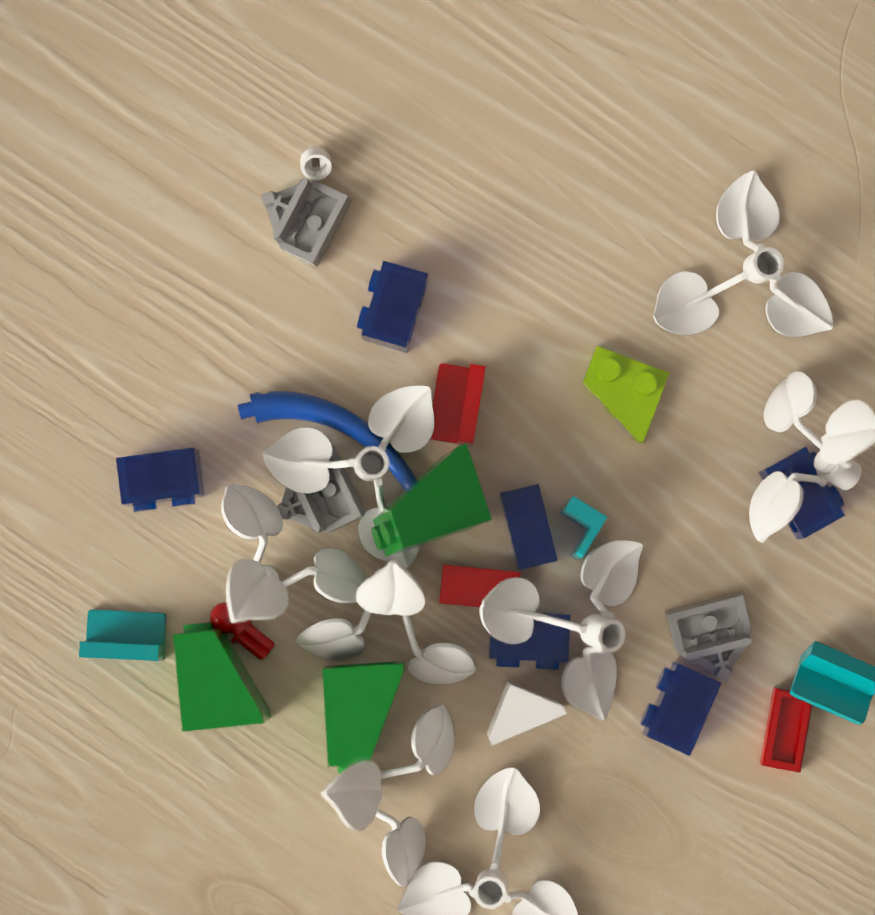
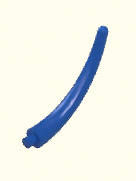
[238,391,416,491]

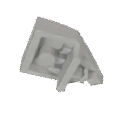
[261,178,352,268]
[277,445,366,533]
[665,591,753,682]

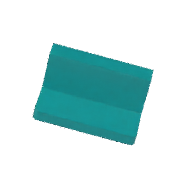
[560,496,608,560]
[79,610,167,661]
[790,641,875,725]

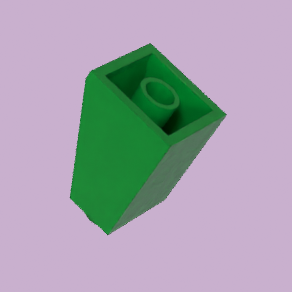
[371,444,492,557]
[173,622,271,732]
[322,661,405,773]

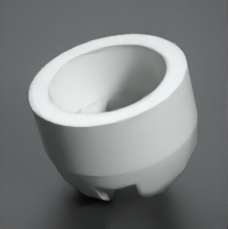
[300,146,332,180]

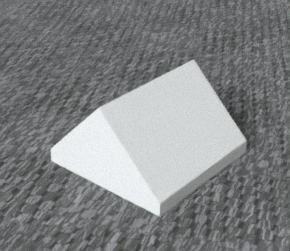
[487,681,567,746]

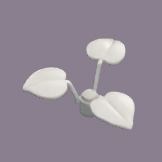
[653,171,834,337]
[749,371,875,543]
[263,386,434,568]
[221,484,367,623]
[480,540,643,720]
[296,559,477,685]
[322,703,455,887]
[398,767,578,915]

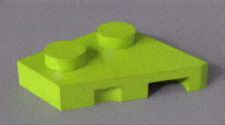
[582,346,669,444]

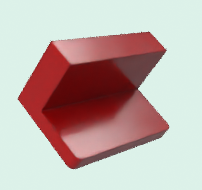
[430,363,486,447]

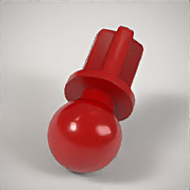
[210,602,275,660]

